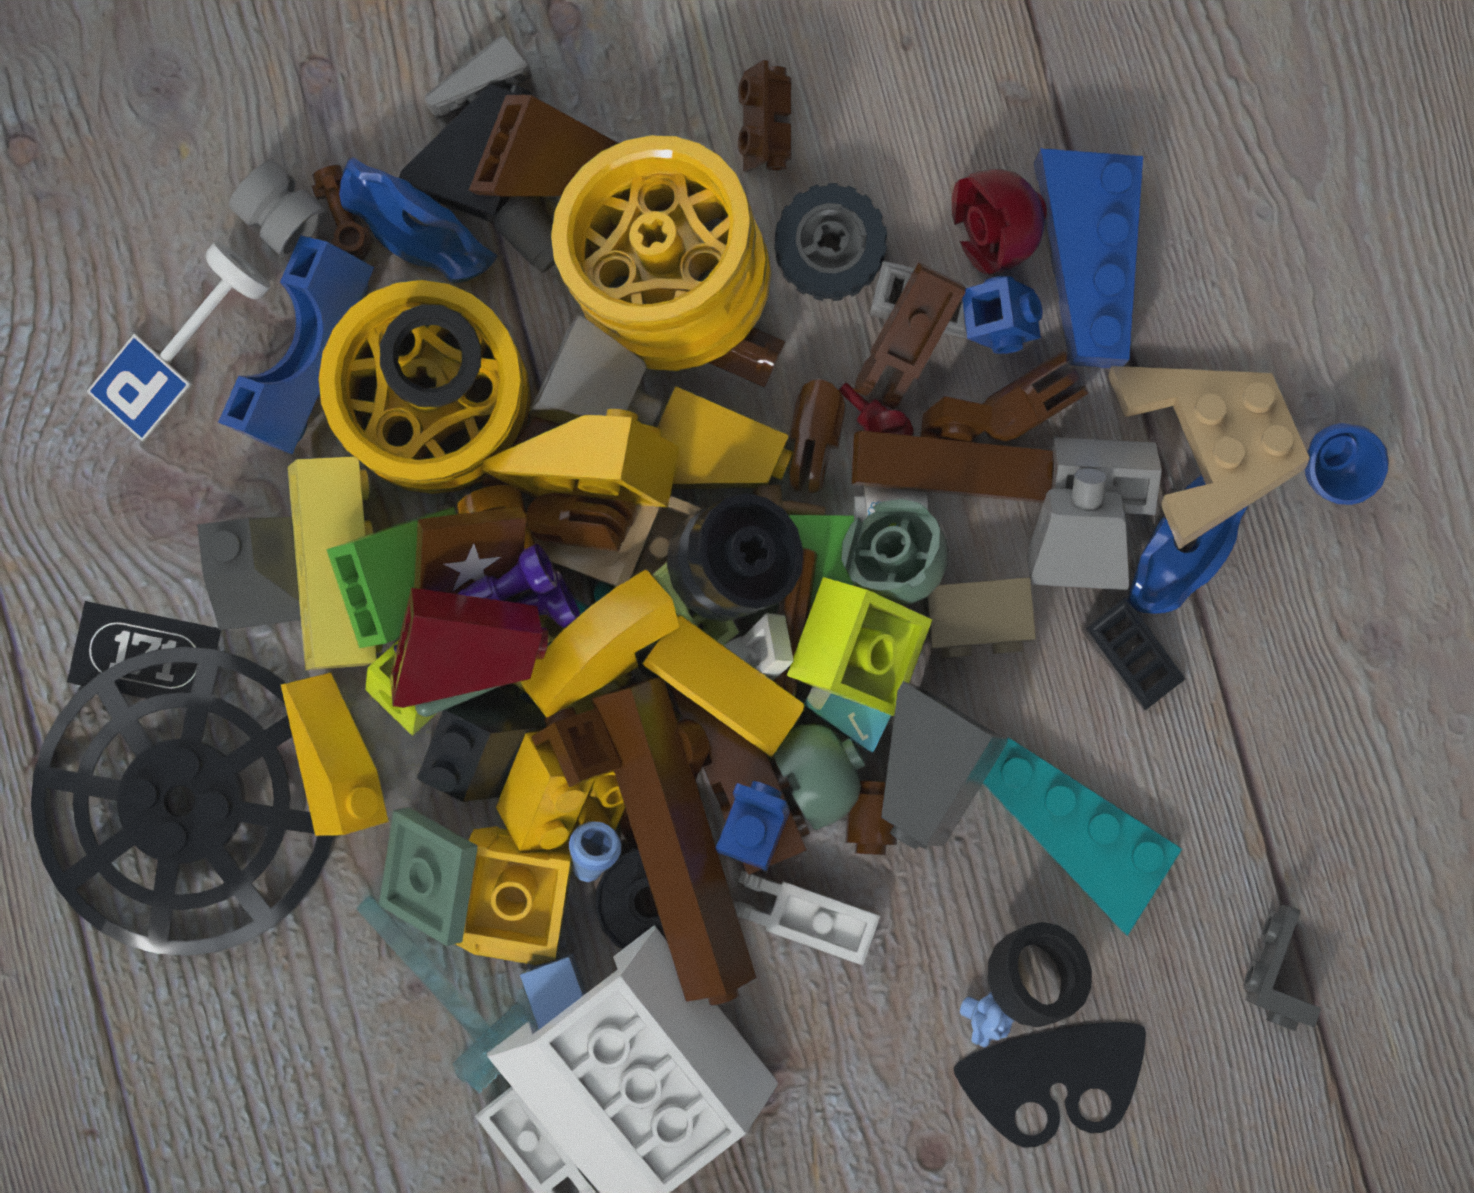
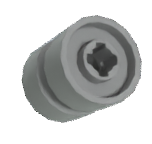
[229,160,327,258]

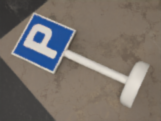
[86,241,271,442]

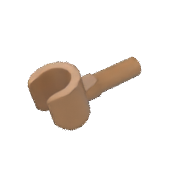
[753,485,825,515]

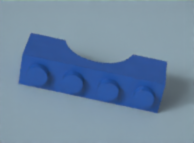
[218,235,374,454]

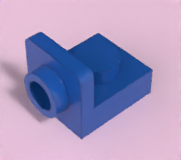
[716,781,790,871]

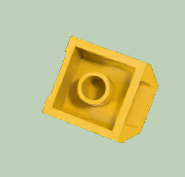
[456,826,573,965]

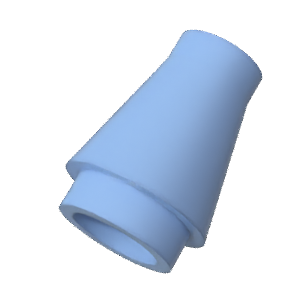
[569,821,621,882]

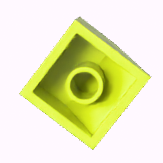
[787,577,932,716]

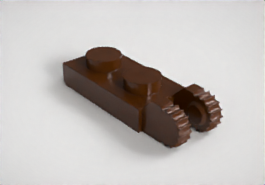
[854,262,966,409]

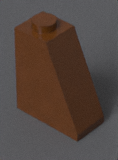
[469,95,619,196]

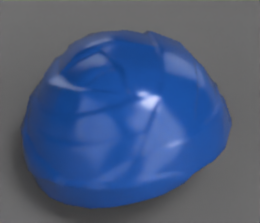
[1305,423,1389,505]

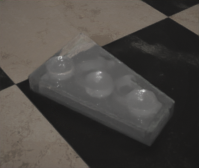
[342,687,434,844]

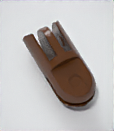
[983,350,1089,441]
[789,379,846,493]
[526,493,638,552]

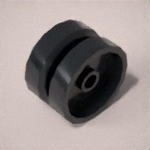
[667,493,804,622]

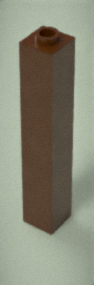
[591,677,757,1005]

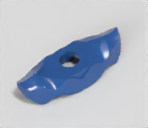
[339,157,498,283]
[1128,474,1249,614]

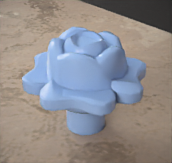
[960,992,1015,1048]

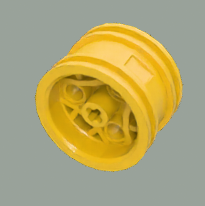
[551,135,771,371]
[318,280,531,494]

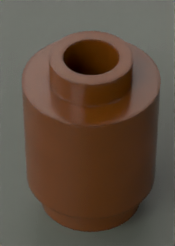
[845,781,897,855]

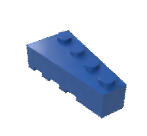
[1034,148,1143,369]

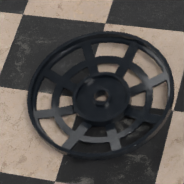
[31,647,336,956]

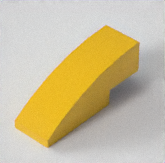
[521,569,680,717]

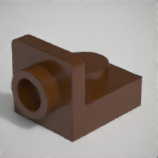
[920,396,993,442]
[531,707,622,788]

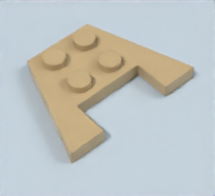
[1108,366,1310,549]

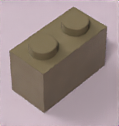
[924,577,1036,659]

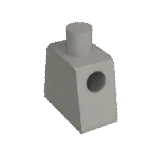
[529,315,662,426]
[1027,468,1129,590]

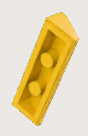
[642,615,804,757]

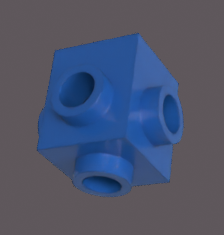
[962,276,1043,354]

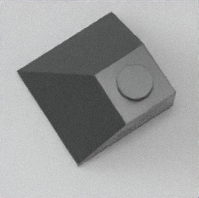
[197,517,301,631]

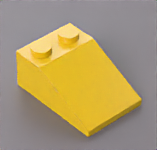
[482,409,679,507]

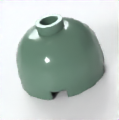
[841,499,949,605]
[774,724,865,830]

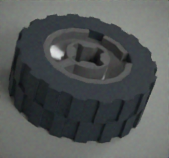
[774,183,887,301]

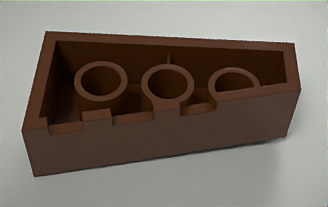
[668,683,810,875]

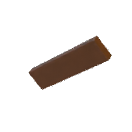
[851,430,1053,503]

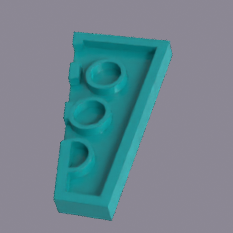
[983,737,1182,936]

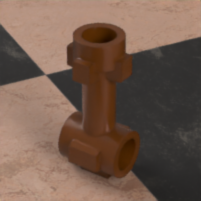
[311,165,374,260]

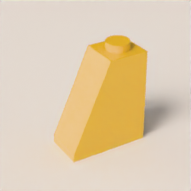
[657,386,793,489]

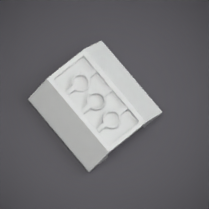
[487,925,779,1193]

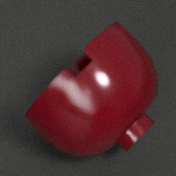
[952,169,1047,275]

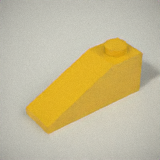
[281,673,389,836]

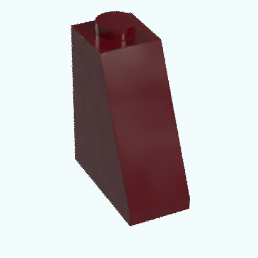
[390,588,548,708]

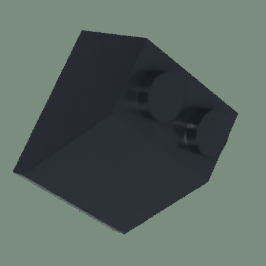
[417,687,547,802]

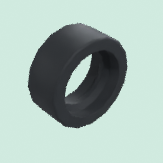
[380,304,481,408]
[987,922,1092,1027]

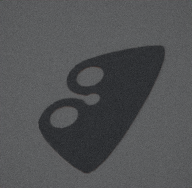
[953,1022,1146,1148]

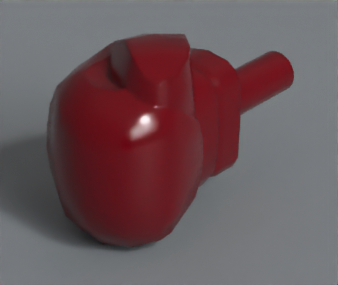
[839,382,914,436]

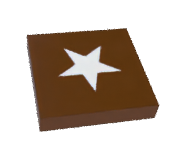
[414,507,527,601]

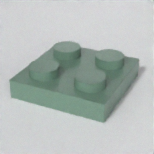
[379,807,478,946]

